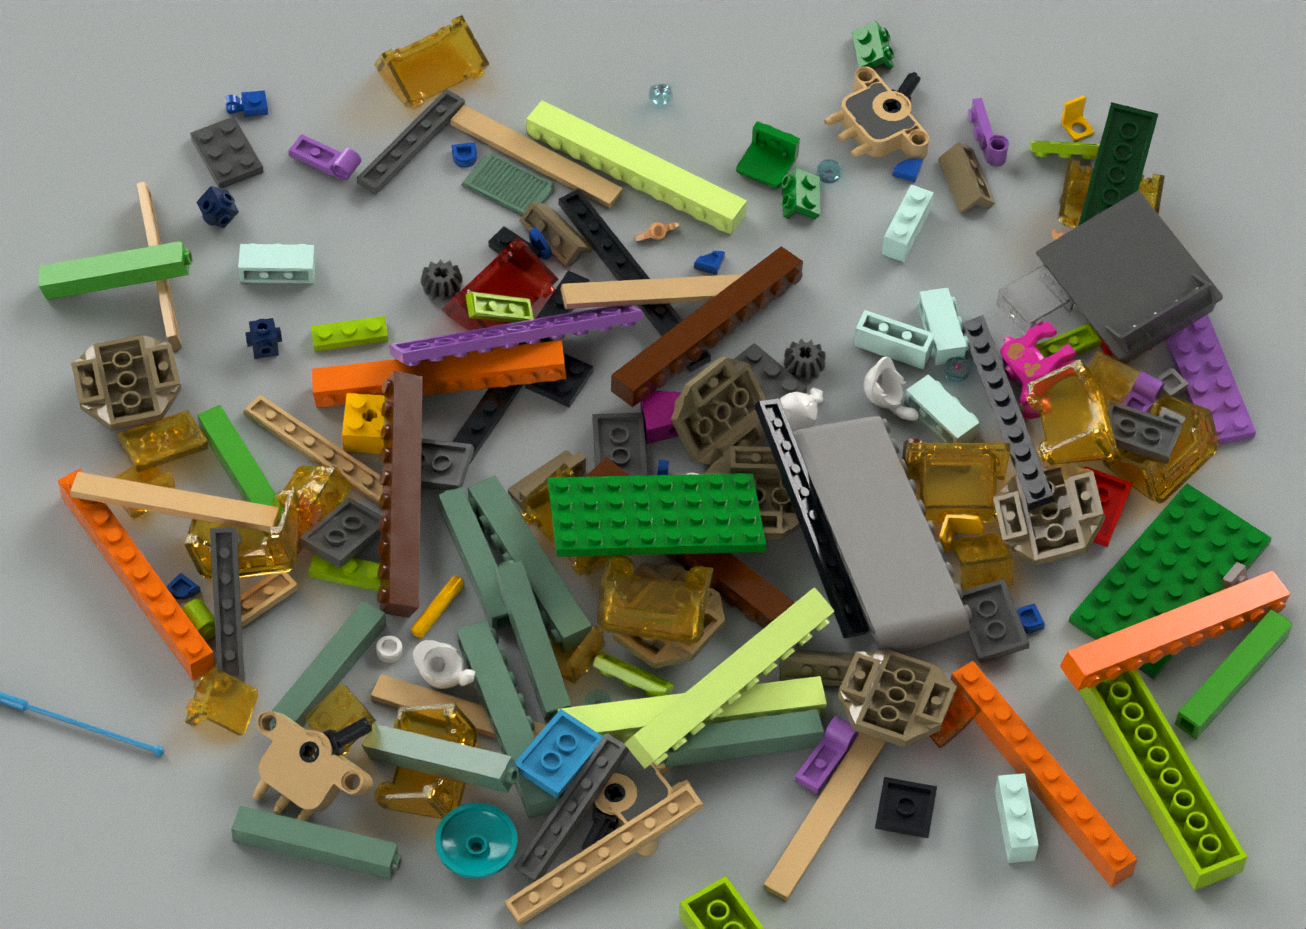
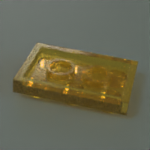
[117,410,209,473]

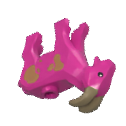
[1000,321,1083,419]

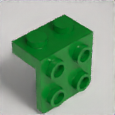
[736,121,800,188]

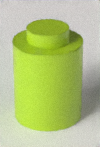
[182,599,215,640]

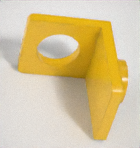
[1061,95,1094,142]
[939,514,985,553]

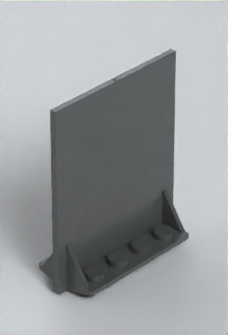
[1036,190,1223,364]

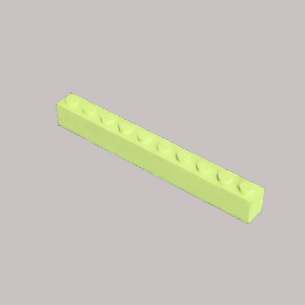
[526,100,747,235]
[624,587,835,769]
[558,676,827,743]

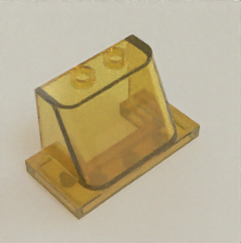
[905,443,1010,524]

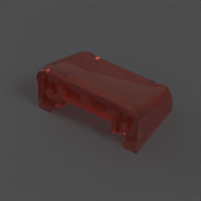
[441,237,559,331]

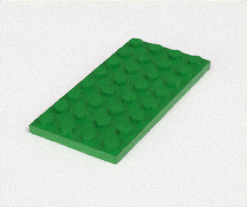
[547,473,766,557]
[1068,483,1272,679]

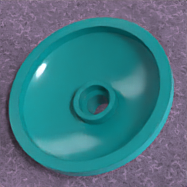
[435,803,517,879]

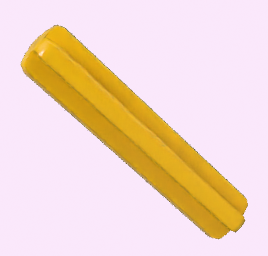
[411,575,464,639]

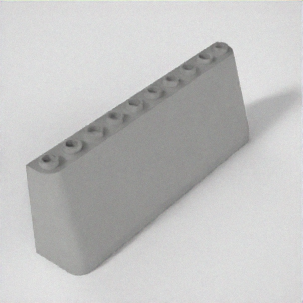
[793,415,973,654]

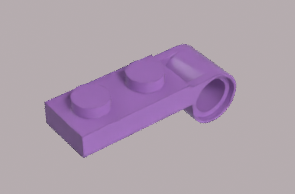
[968,98,1009,166]
[289,134,361,180]
[1122,371,1165,413]
[794,716,859,794]

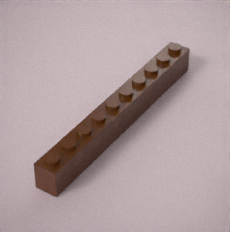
[611,246,803,407]
[377,370,423,618]
[586,457,795,629]

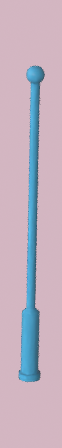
[0,692,164,757]

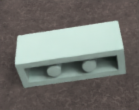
[882,185,934,262]
[238,243,315,283]
[917,288,969,365]
[854,310,935,370]
[904,374,980,452]
[995,773,1039,863]

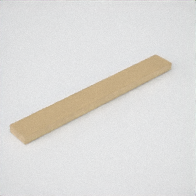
[450,105,623,209]
[137,181,182,351]
[560,274,744,309]
[243,394,383,509]
[70,472,279,533]
[371,674,546,738]
[763,733,887,901]
[504,783,704,926]

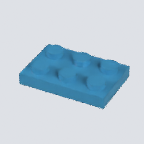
[515,709,603,798]

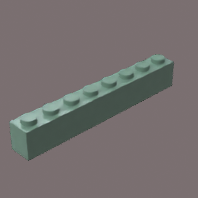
[468,476,592,652]
[457,620,562,819]

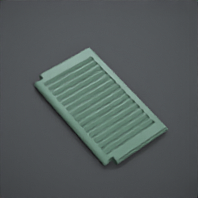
[461,153,554,215]

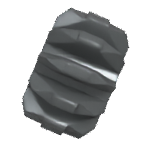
[421,259,463,301]
[784,338,826,381]

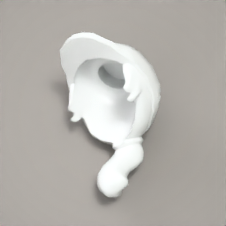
[863,356,919,421]
[780,388,823,432]
[412,640,475,689]

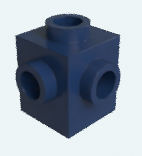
[196,186,239,228]
[245,318,282,359]

